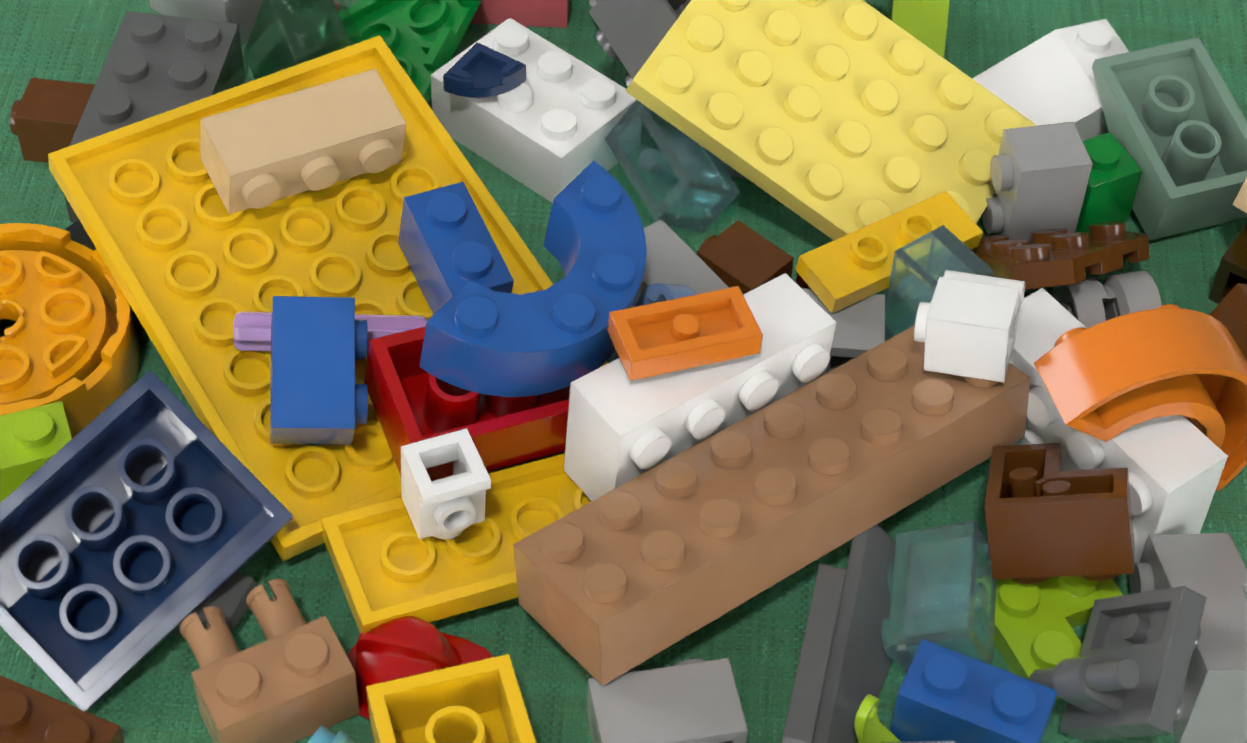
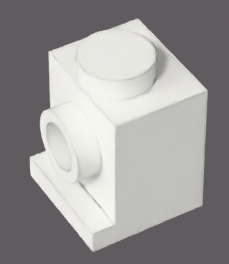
[401,428,491,539]

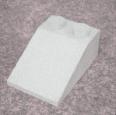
[972,19,1129,141]

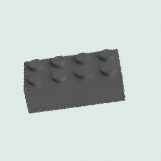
[64,11,245,222]

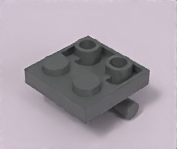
[1029,586,1207,741]

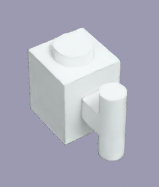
[914,270,1025,383]

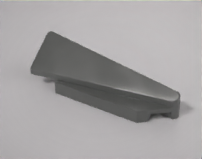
[782,524,925,743]

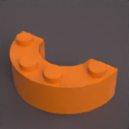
[1034,304,1247,492]

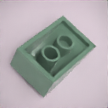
[1092,37,1247,241]

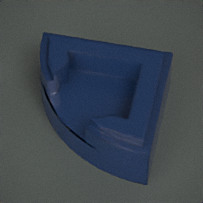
[443,42,526,98]

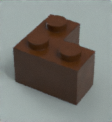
[984,443,1134,584]

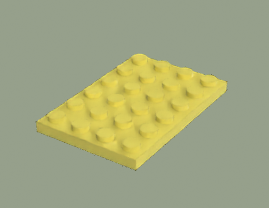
[625,0,1037,302]

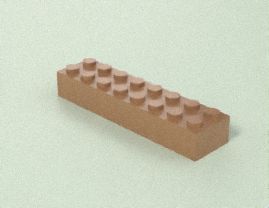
[513,325,1030,686]

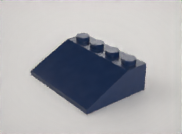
[0,370,294,712]

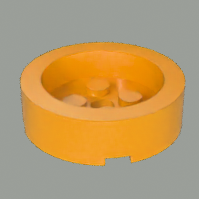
[0,223,140,439]

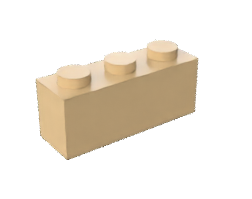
[200,69,406,214]

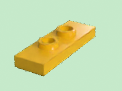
[795,191,984,313]

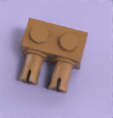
[180,579,359,743]

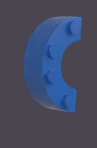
[420,160,647,397]

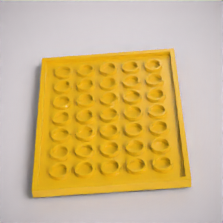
[48,35,608,561]

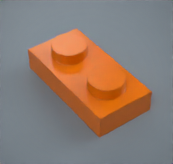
[608,286,763,381]

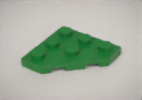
[312,0,482,104]

